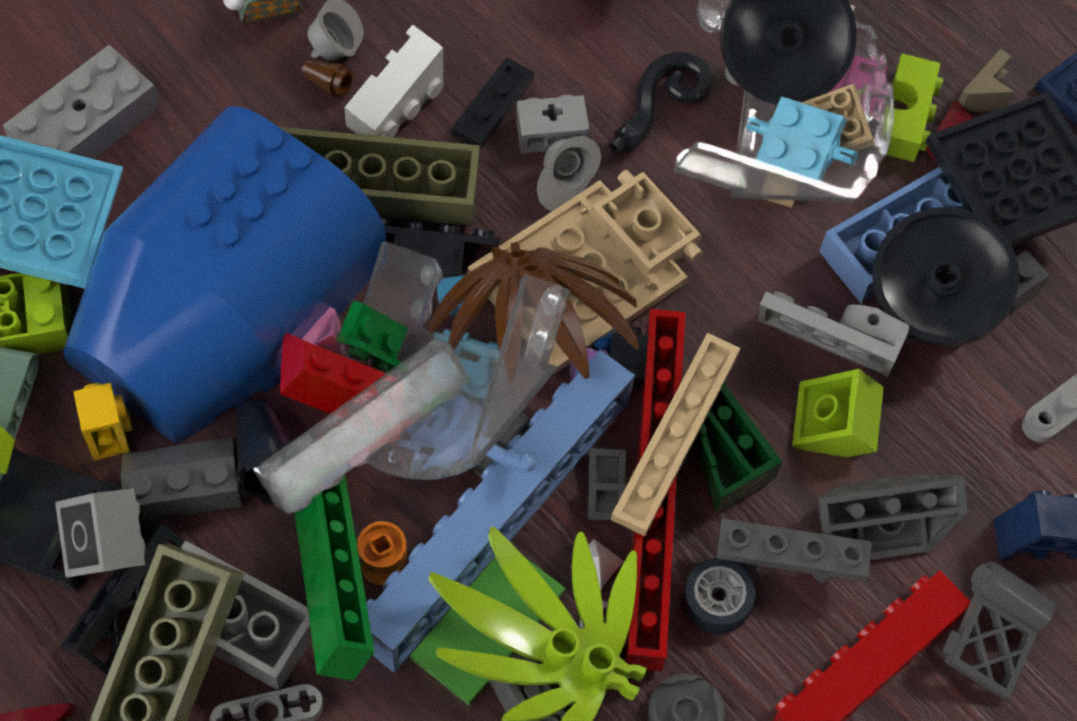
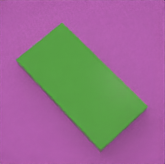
[410,557,566,706]

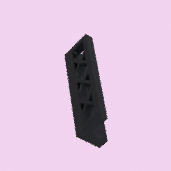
[59,522,185,676]

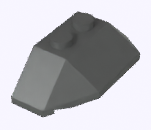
[818,474,968,560]

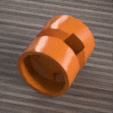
[357,521,407,585]

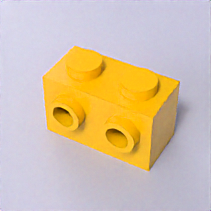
[73,382,133,461]

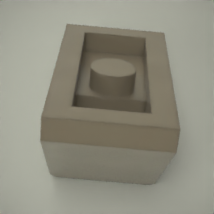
[958,49,1014,112]

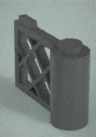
[942,561,1055,699]

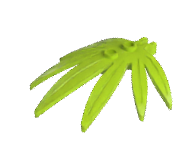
[428,526,647,721]

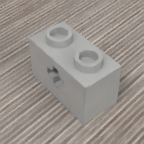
[516,95,589,153]

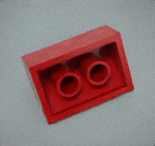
[280,333,400,432]

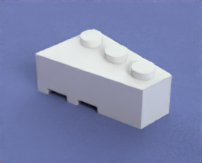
[344,25,444,137]

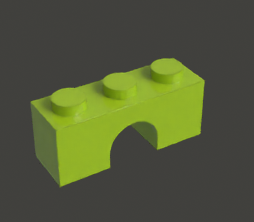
[875,53,943,162]

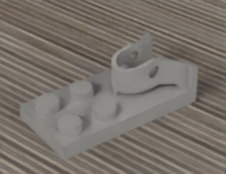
[757,291,909,377]

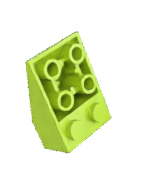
[0,273,72,355]

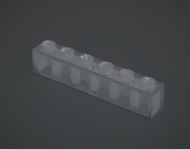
[253,339,471,514]

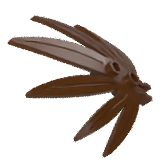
[429,242,638,382]

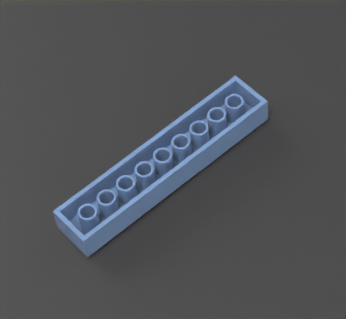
[366,350,635,673]

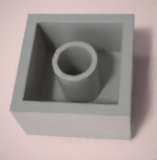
[55,488,145,578]

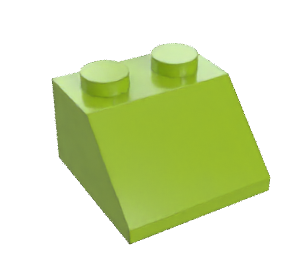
[792,369,884,458]

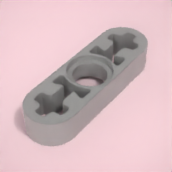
[210,684,323,721]

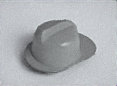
[307,0,364,61]
[537,136,601,211]

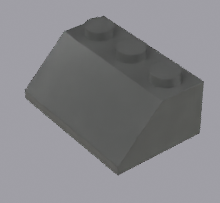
[121,437,242,523]

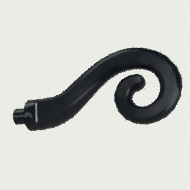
[609,52,713,154]

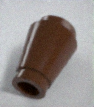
[301,59,354,97]

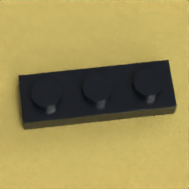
[452,57,535,150]

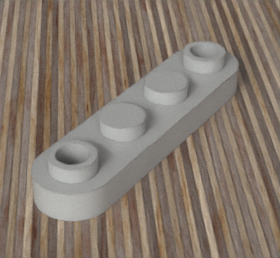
[1022,374,1077,443]

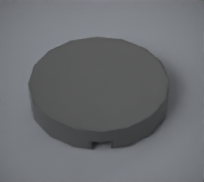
[648,673,725,721]

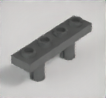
[716,518,871,583]

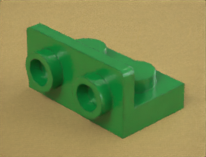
[336,300,409,374]

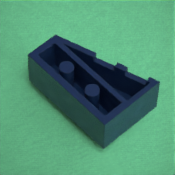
[993,490,1077,561]

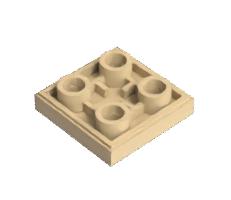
[802,83,875,151]

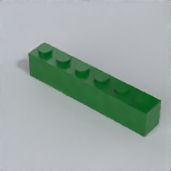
[292,466,374,681]

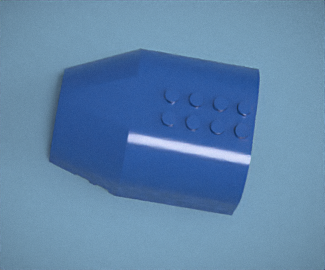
[63,106,387,445]

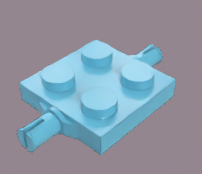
[746,96,858,184]

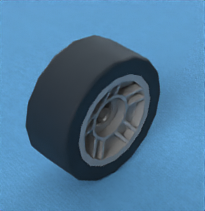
[682,558,756,634]

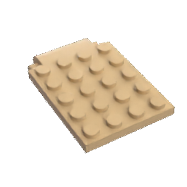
[467,170,703,374]

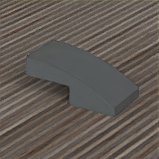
[588,448,626,521]

